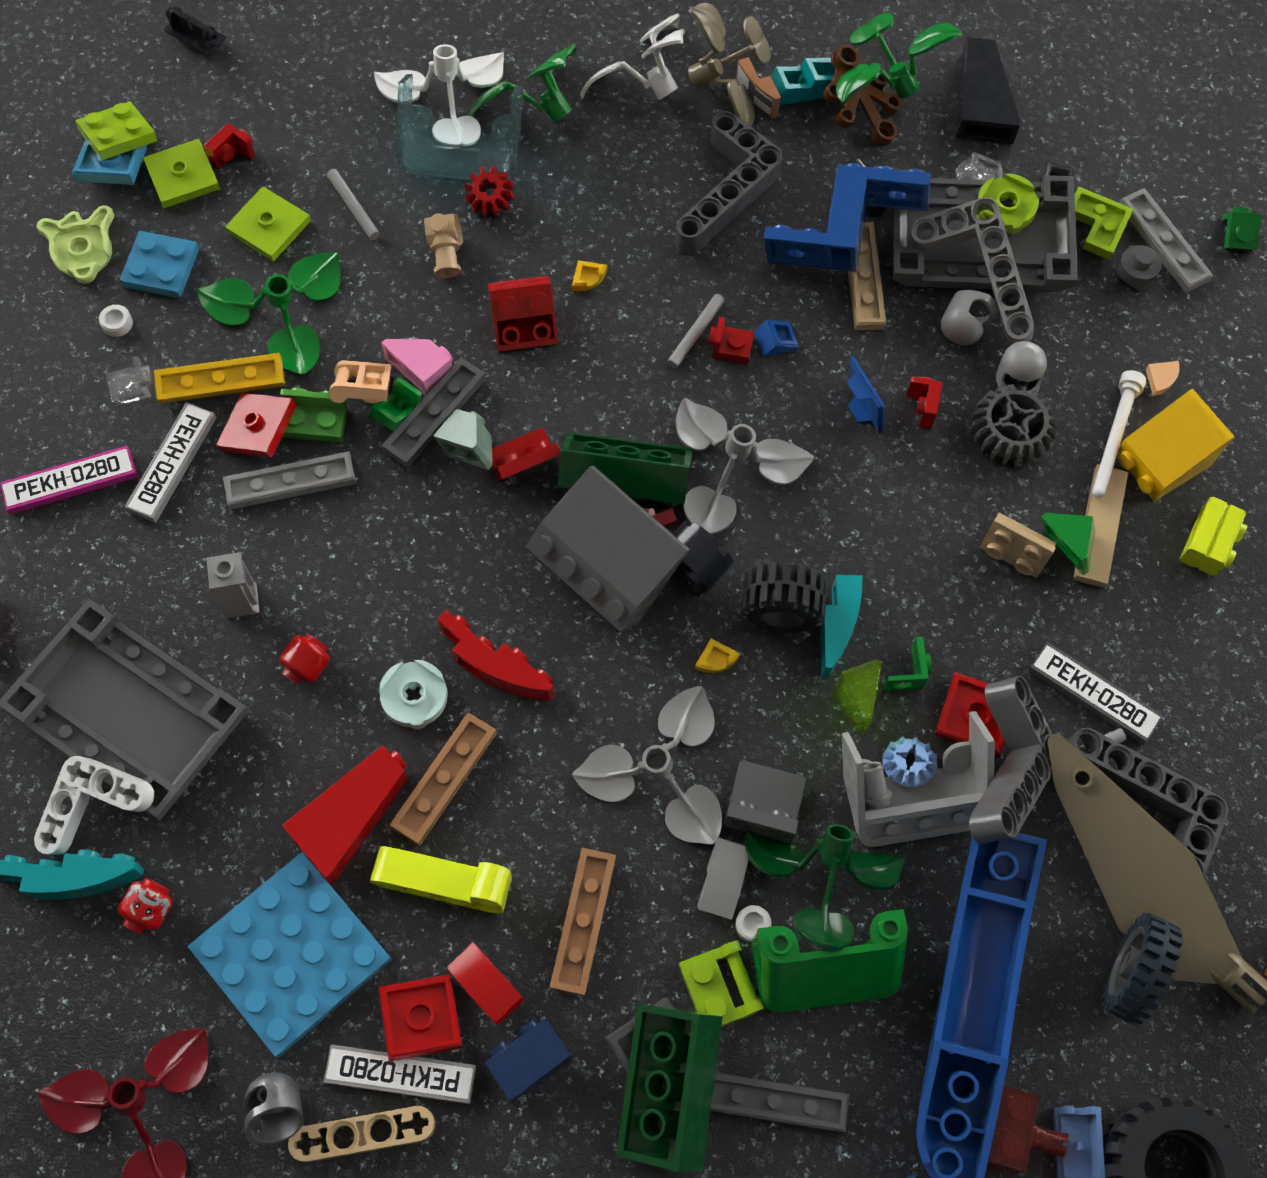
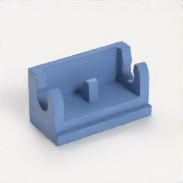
[1053,1106,1105,1178]

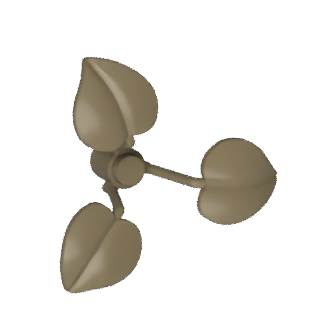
[688,3,771,127]

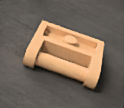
[328,360,392,403]

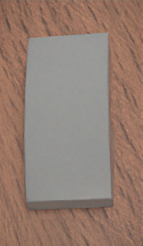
[697,837,749,920]

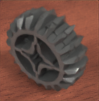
[971,383,1058,467]

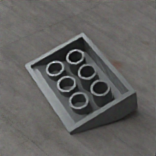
[526,466,690,632]

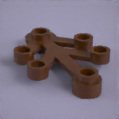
[823,45,901,146]

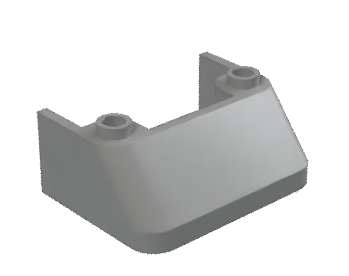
[842,711,995,847]

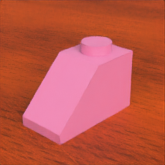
[381,339,453,396]

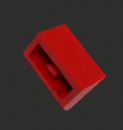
[488,276,558,352]

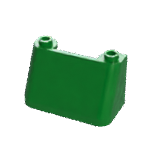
[750,909,907,1013]

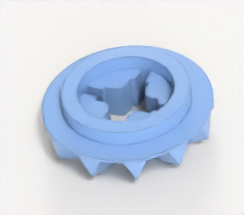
[882,736,938,787]

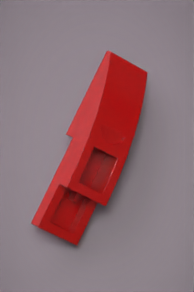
[437,610,554,701]

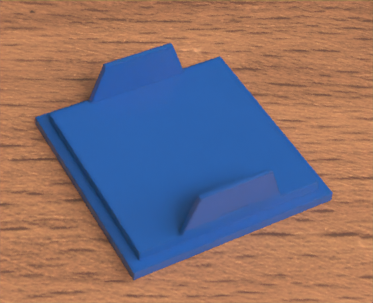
[847,356,885,432]

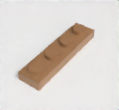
[390,712,497,847]
[550,848,616,997]

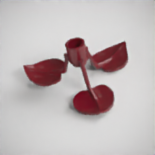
[38,1028,209,1178]

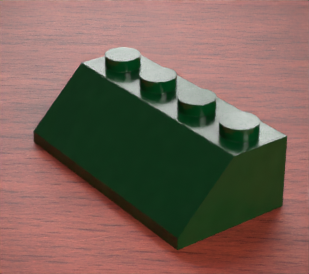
[557,432,692,506]
[616,1003,723,1172]

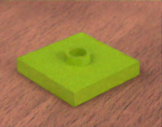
[143,139,220,208]
[225,187,311,262]

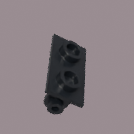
[163,6,226,57]

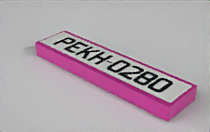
[0,446,137,515]

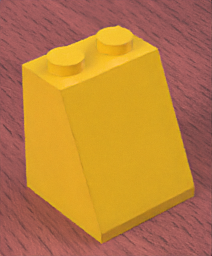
[1116,389,1234,502]

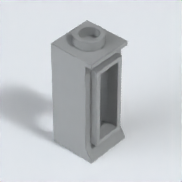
[206,552,260,619]

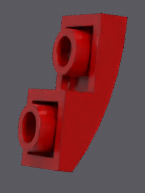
[447,942,525,1025]

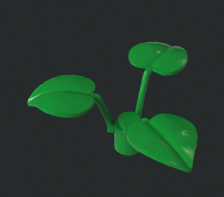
[836,12,963,105]
[469,44,577,123]
[197,252,341,375]

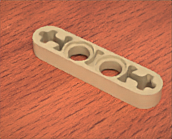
[288,1106,436,1162]

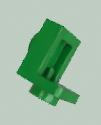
[1222,207,1262,250]
[369,377,422,432]

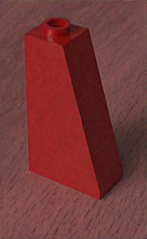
[282,745,408,886]

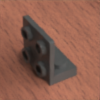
[724,760,806,844]

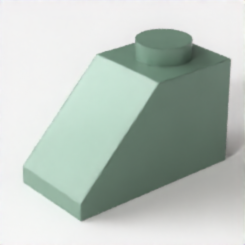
[433,409,492,470]

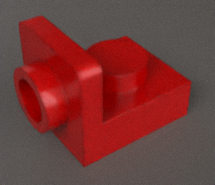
[204,123,255,169]
[708,317,754,364]
[906,376,943,429]

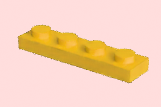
[154,353,285,404]

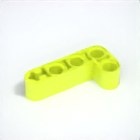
[370,846,512,914]

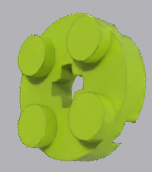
[977,174,1039,234]

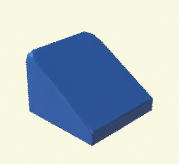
[755,320,799,356]

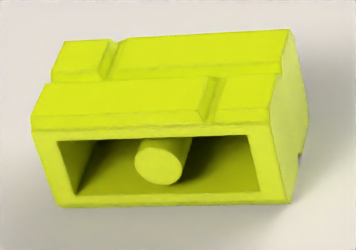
[1180,497,1247,576]

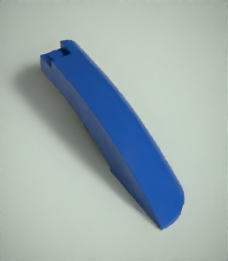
[916,833,1047,1178]

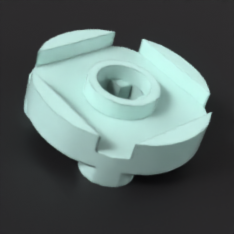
[379,660,448,729]

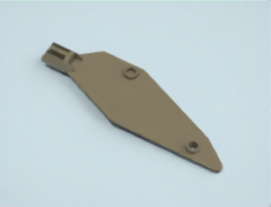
[1047,734,1267,1015]

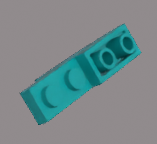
[0,850,144,900]

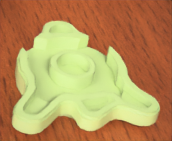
[37,205,114,284]

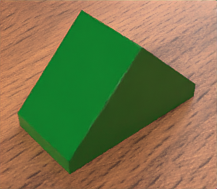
[1041,513,1095,576]

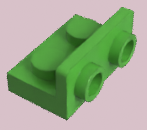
[280,388,348,443]

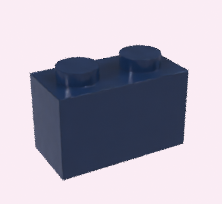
[485,1018,572,1103]

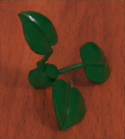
[745,824,905,950]

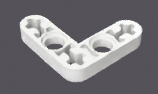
[34,756,154,855]

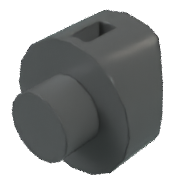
[1115,245,1162,292]

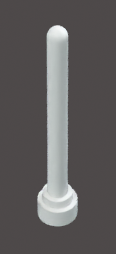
[1092,370,1146,498]

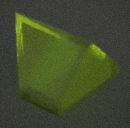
[832,659,882,733]

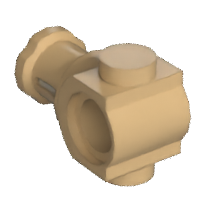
[424,213,463,278]

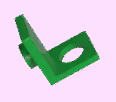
[883,637,932,692]

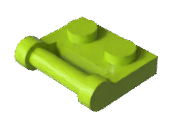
[678,940,765,1027]

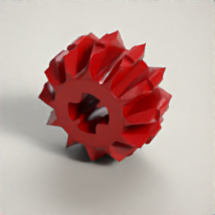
[464,166,515,218]

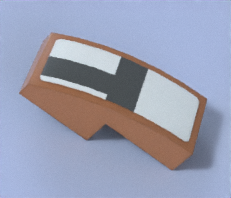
[736,57,781,118]

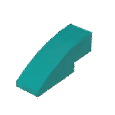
[771,58,835,105]
[820,575,863,679]

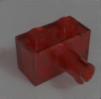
[987,1086,1069,1174]

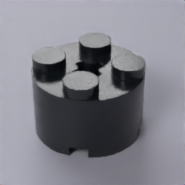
[672,520,734,597]

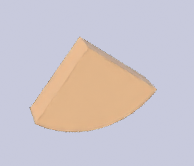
[1146,361,1179,396]

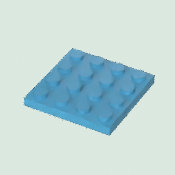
[188,852,392,1058]

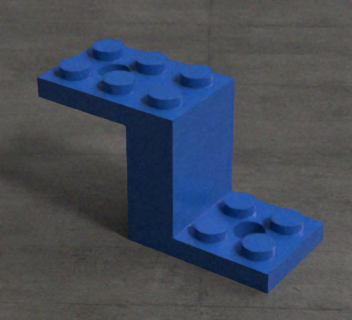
[763,163,931,272]

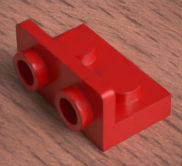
[492,428,561,481]

